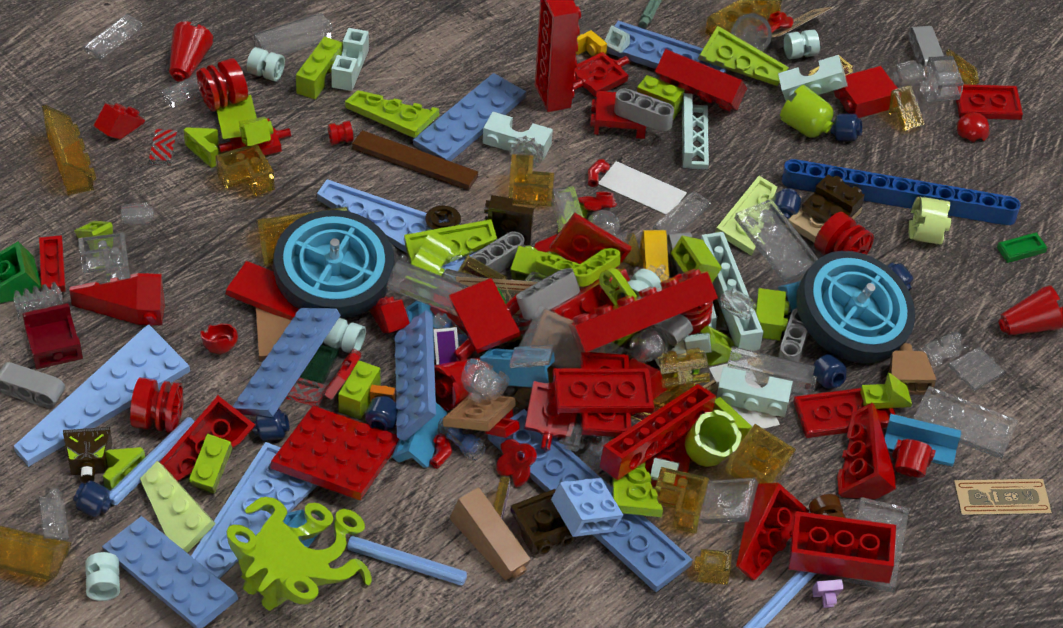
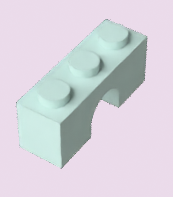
[331,28,369,91]
[778,55,848,101]
[483,112,553,161]
[716,366,793,417]

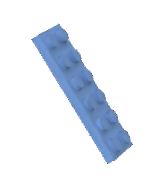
[607,21,728,73]
[413,73,526,161]
[233,308,341,417]
[395,310,436,441]
[102,516,238,628]

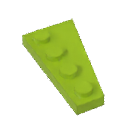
[698,26,789,86]
[345,90,439,138]
[404,219,497,278]
[612,462,663,517]

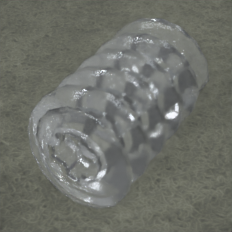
[13,282,64,320]

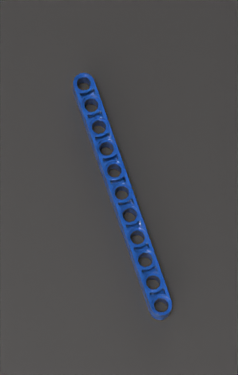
[782,159,1021,225]

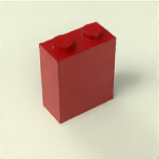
[834,66,901,118]

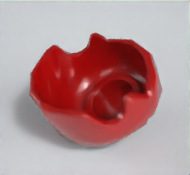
[956,112,990,143]
[200,323,238,354]

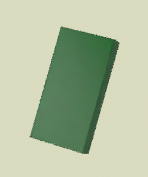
[997,232,1048,263]

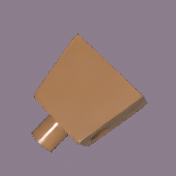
[889,343,936,395]

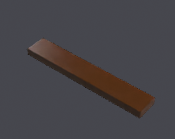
[352,130,478,190]

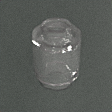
[121,202,154,226]
[720,288,756,320]

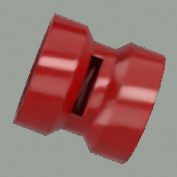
[328,121,354,145]

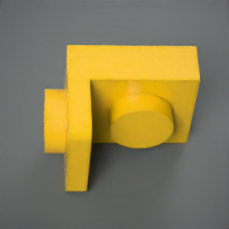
[576,30,607,56]

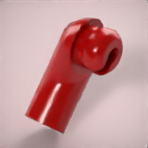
[588,159,610,187]
[430,433,452,469]

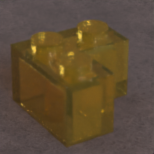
[216,144,275,196]
[508,154,554,207]
[656,467,709,534]

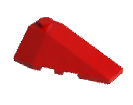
[69,273,165,326]
[160,395,256,482]
[837,403,896,499]
[736,483,809,580]

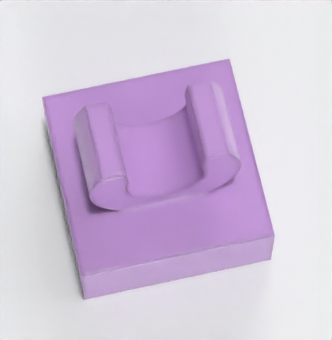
[812,579,843,608]

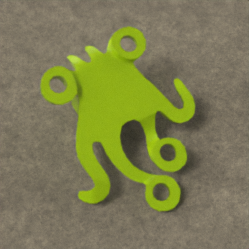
[226,497,372,611]

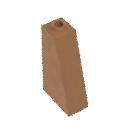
[450,487,531,581]

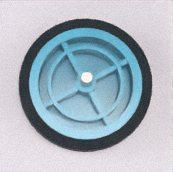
[273,210,395,318]
[796,251,915,363]

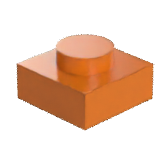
[370,385,396,402]

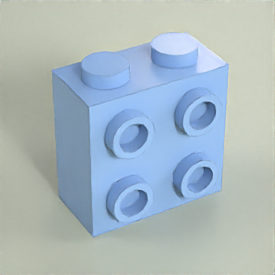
[551,478,623,537]

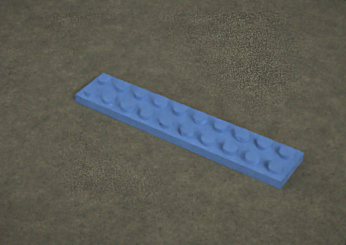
[488,409,693,592]

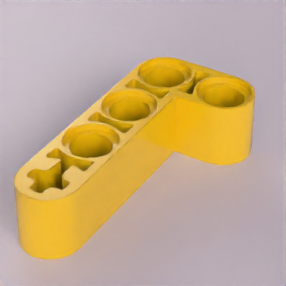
[640,230,669,282]

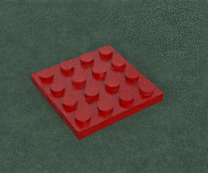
[270,406,399,501]

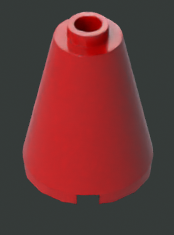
[169,21,213,82]
[998,285,1063,335]
[434,358,483,411]

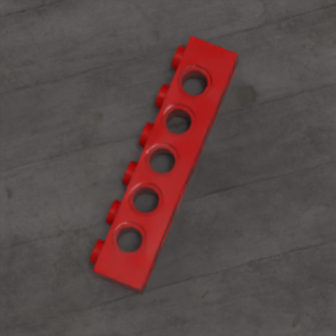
[599,384,716,480]

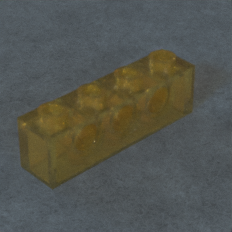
[705,0,782,37]

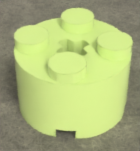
[908,197,951,245]

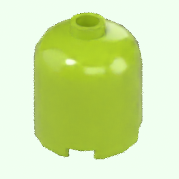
[780,85,834,138]
[685,410,742,467]

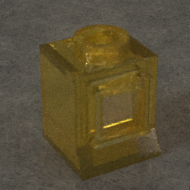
[694,549,732,585]

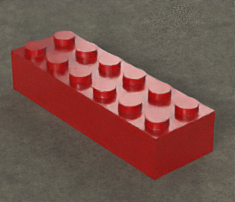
[535,0,581,112]
[568,269,718,353]

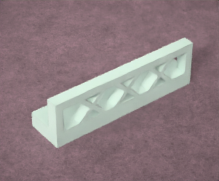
[682,93,709,169]

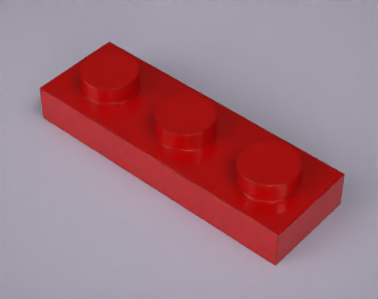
[39,235,66,294]

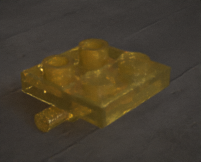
[658,348,710,388]

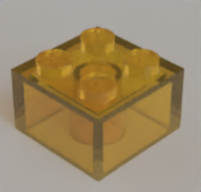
[725,424,796,490]

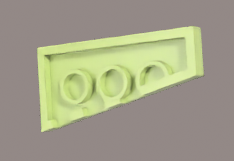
[715,176,777,256]
[140,461,216,553]

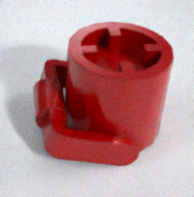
[892,439,936,478]

